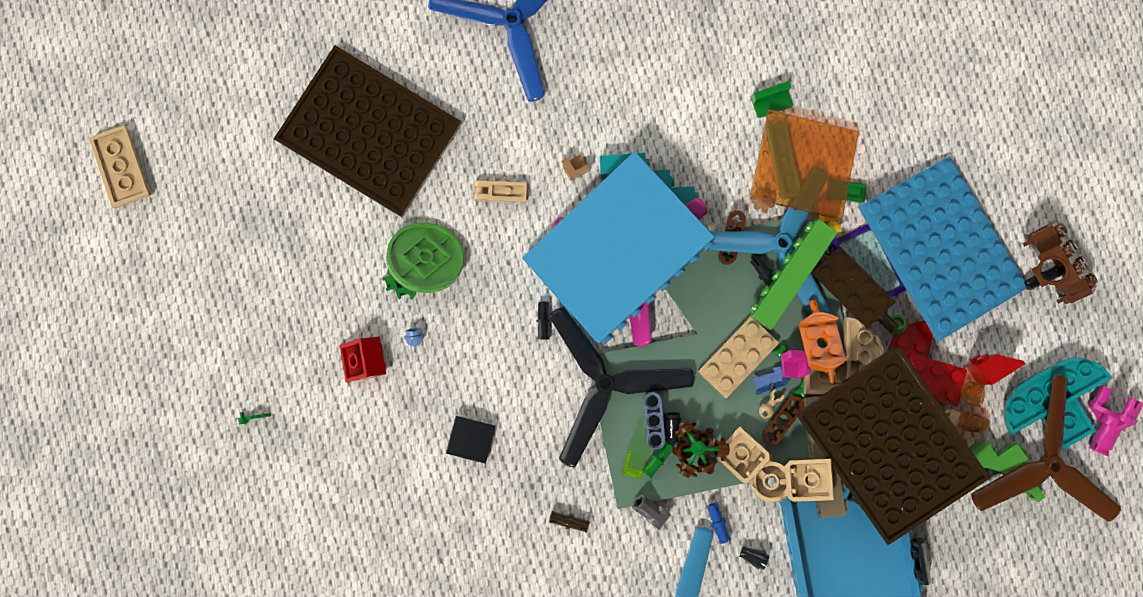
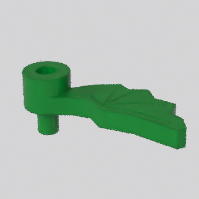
[238,412,271,425]

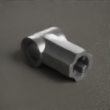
[632,494,671,530]

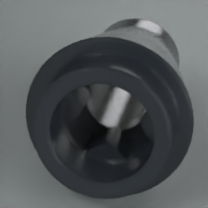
[663,412,682,442]
[739,546,770,570]

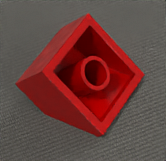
[339,336,386,383]
[966,353,1026,385]

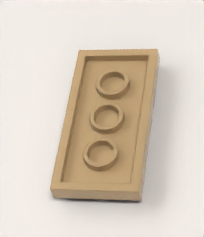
[89,125,151,209]
[697,317,779,399]

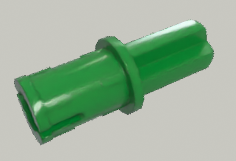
[642,442,673,479]

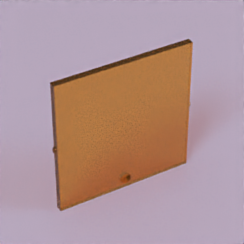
[750,110,859,220]

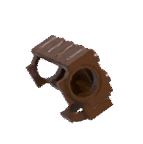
[1022,220,1098,304]

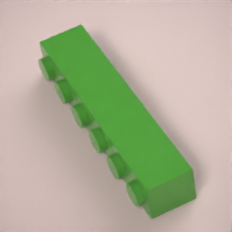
[749,219,838,329]

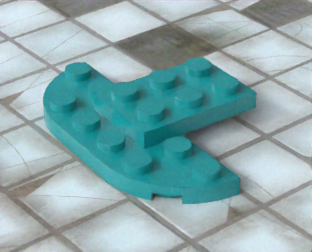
[1004,358,1113,450]

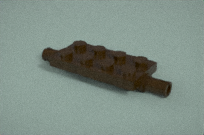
[811,247,899,334]

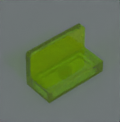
[620,449,644,479]

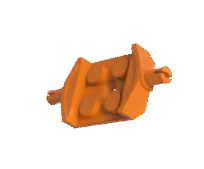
[798,300,849,385]

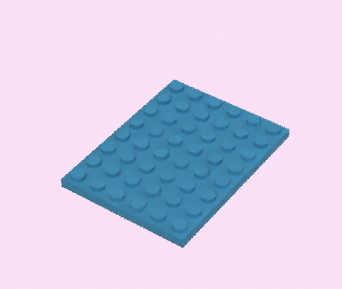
[858,156,1027,341]

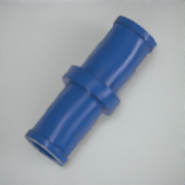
[706,502,732,544]

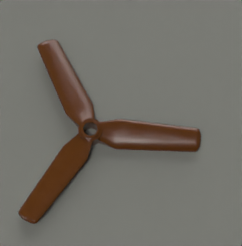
[971,375,1121,522]

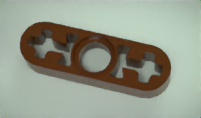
[718,210,746,265]
[762,396,804,445]

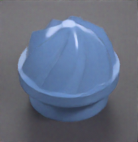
[404,328,424,347]

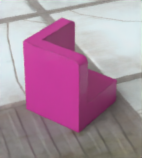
[781,350,810,379]

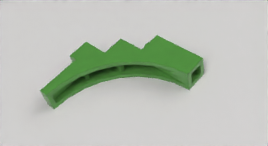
[969,440,1046,502]

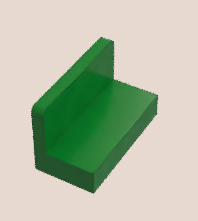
[751,81,793,118]

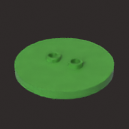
[386,223,464,293]

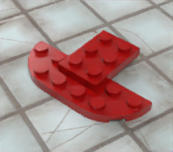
[888,321,968,407]

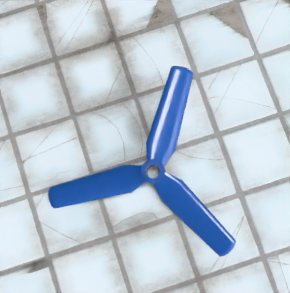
[428,0,547,102]

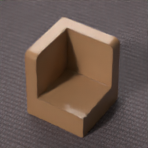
[561,155,590,181]

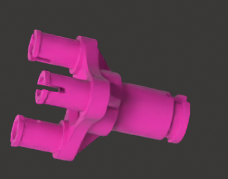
[1088,385,1143,457]

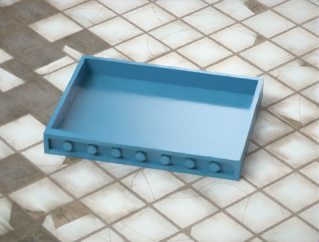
[522,151,716,344]
[775,478,923,597]

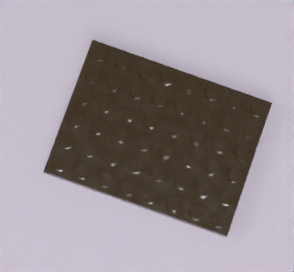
[273,45,462,218]
[795,345,990,545]

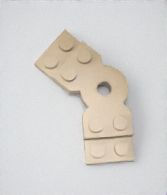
[714,427,835,502]

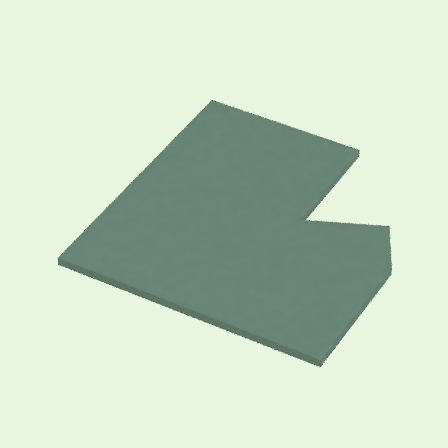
[591,213,844,509]

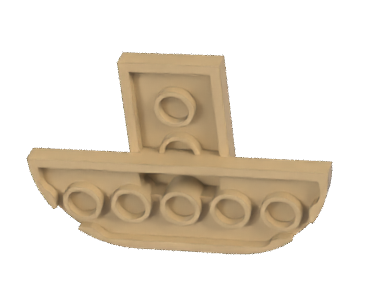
[804,317,884,395]

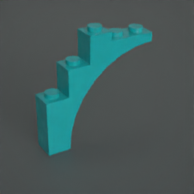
[599,153,699,205]

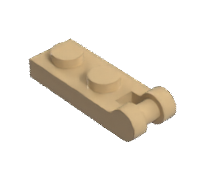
[473,181,527,202]

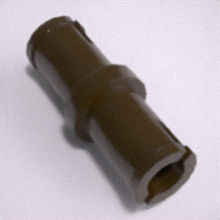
[549,511,590,533]

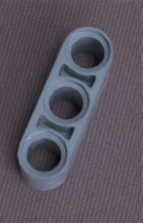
[643,392,665,449]

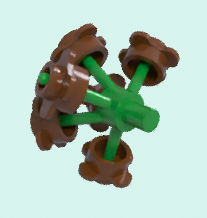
[672,421,730,478]

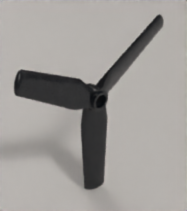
[549,307,695,467]

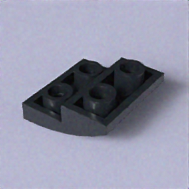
[446,415,496,464]
[910,537,931,585]

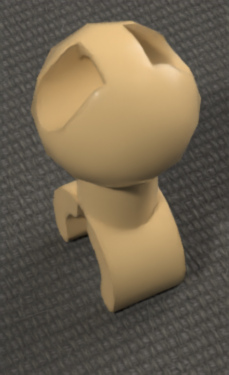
[759,389,785,419]

